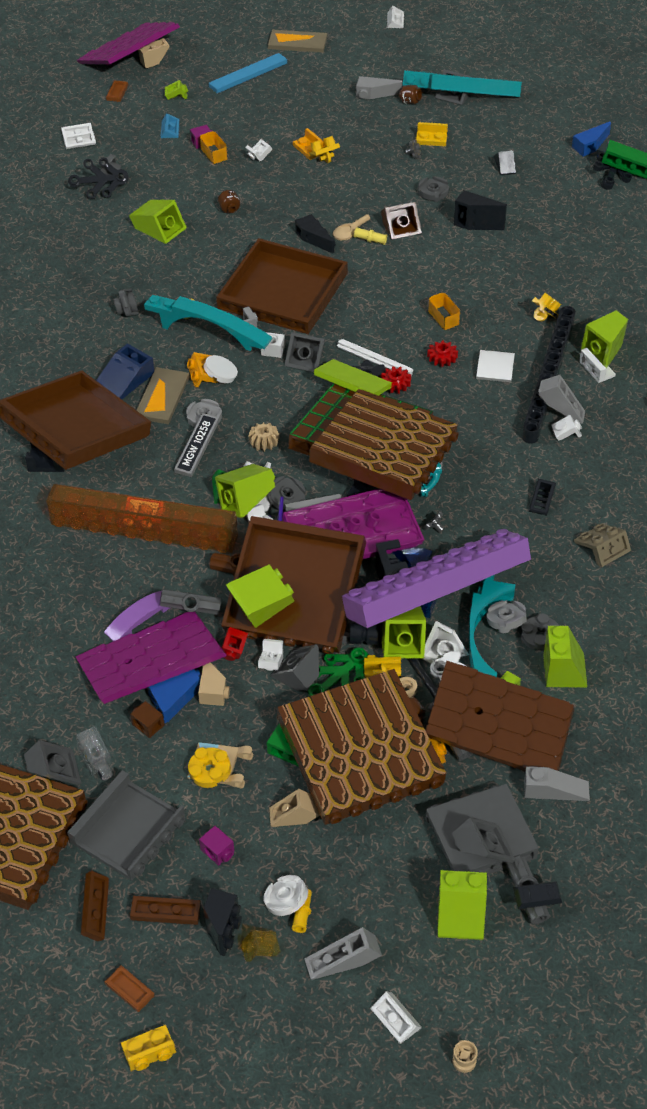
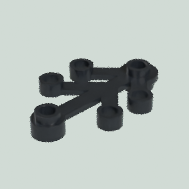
[593,152,632,190]
[68,157,129,199]

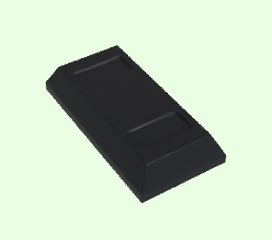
[513,881,562,909]

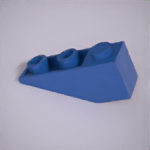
[572,122,611,156]

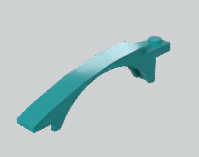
[403,70,522,97]
[144,294,272,351]
[469,575,516,677]

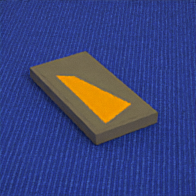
[268,30,327,53]
[137,367,190,424]

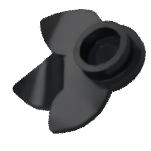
[352,359,385,377]

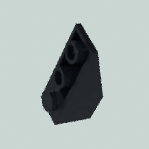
[295,214,336,253]

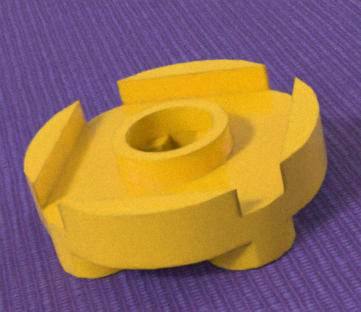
[188,747,231,788]

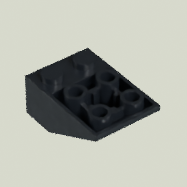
[454,190,507,230]

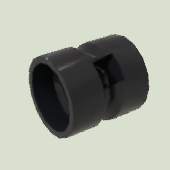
[350,620,380,646]

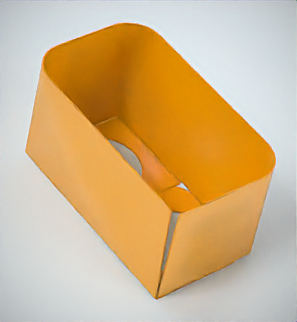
[200,131,227,164]
[428,293,460,330]

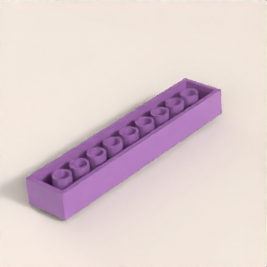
[342,529,531,628]

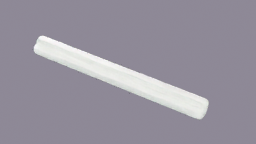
[337,339,413,376]

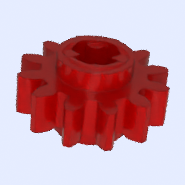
[427,340,458,367]
[381,366,411,394]

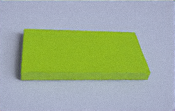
[314,359,392,396]

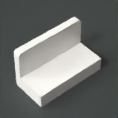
[579,348,616,383]

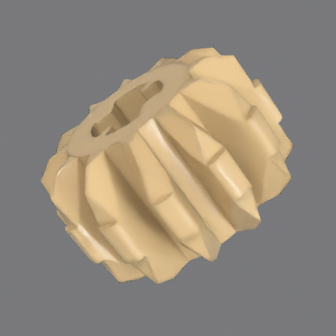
[249,422,279,452]

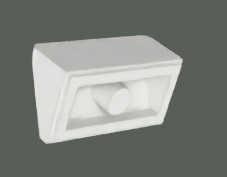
[387,6,404,28]
[370,991,422,1044]

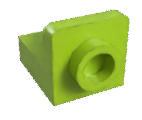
[165,80,188,100]

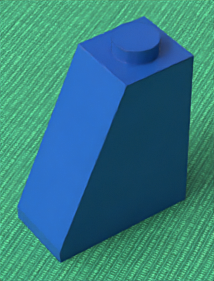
[147,669,201,723]

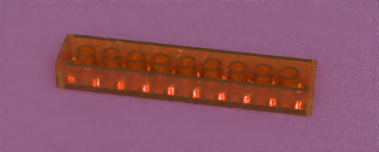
[46,484,238,553]

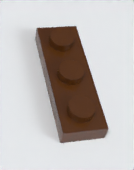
[81,870,109,941]
[130,896,201,925]

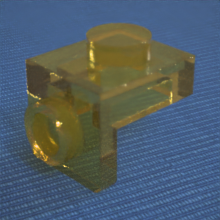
[241,930,280,962]

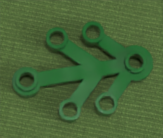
[309,648,368,697]

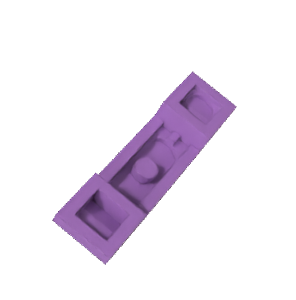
[104,591,170,641]

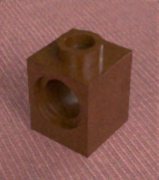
[130,701,164,738]

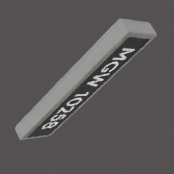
[174,413,219,477]

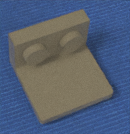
[574,523,631,567]

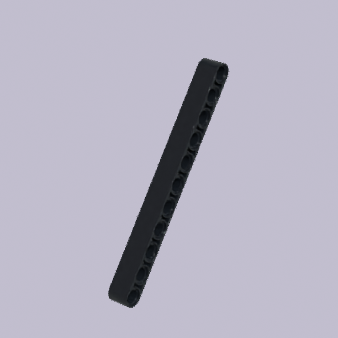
[522,306,575,444]

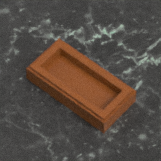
[106,80,128,102]
[104,965,155,1012]

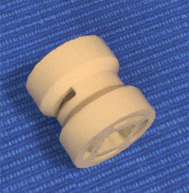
[453,1040,478,1073]

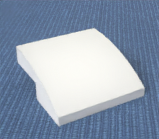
[61,123,96,149]
[476,350,515,382]

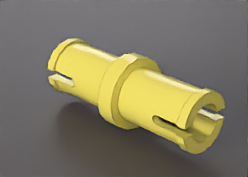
[354,227,387,245]

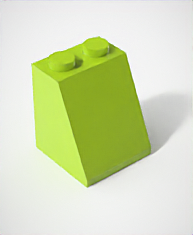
[129,200,187,244]
[581,310,628,369]
[215,464,275,518]
[226,564,294,628]
[380,606,426,658]
[543,626,587,688]
[438,870,487,940]

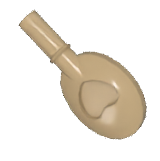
[333,214,370,240]

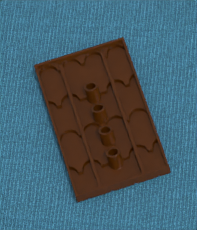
[426,661,574,771]

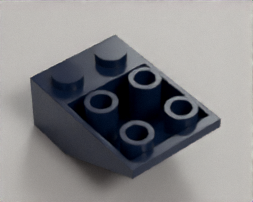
[96,343,154,399]

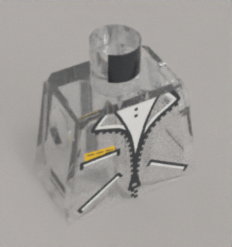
[76,726,113,781]

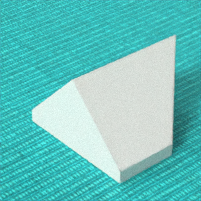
[422,621,469,663]

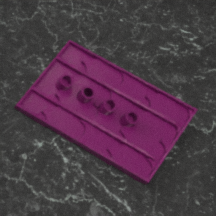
[77,22,180,65]
[282,489,424,559]
[76,611,227,704]

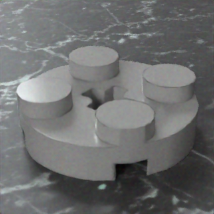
[186,399,222,427]
[487,600,527,633]

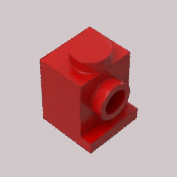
[221,627,248,661]

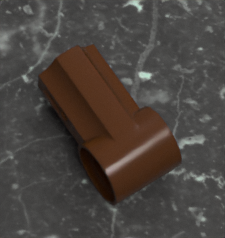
[209,553,240,576]

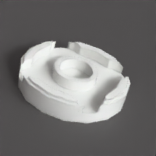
[203,355,238,383]
[264,875,308,916]

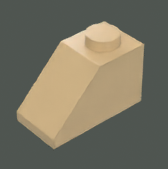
[138,38,170,68]
[198,663,230,706]
[269,789,320,827]

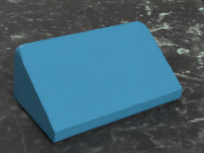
[161,113,179,138]

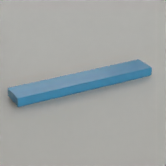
[209,53,287,93]

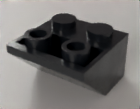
[204,888,242,956]

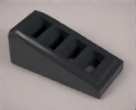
[529,478,556,516]

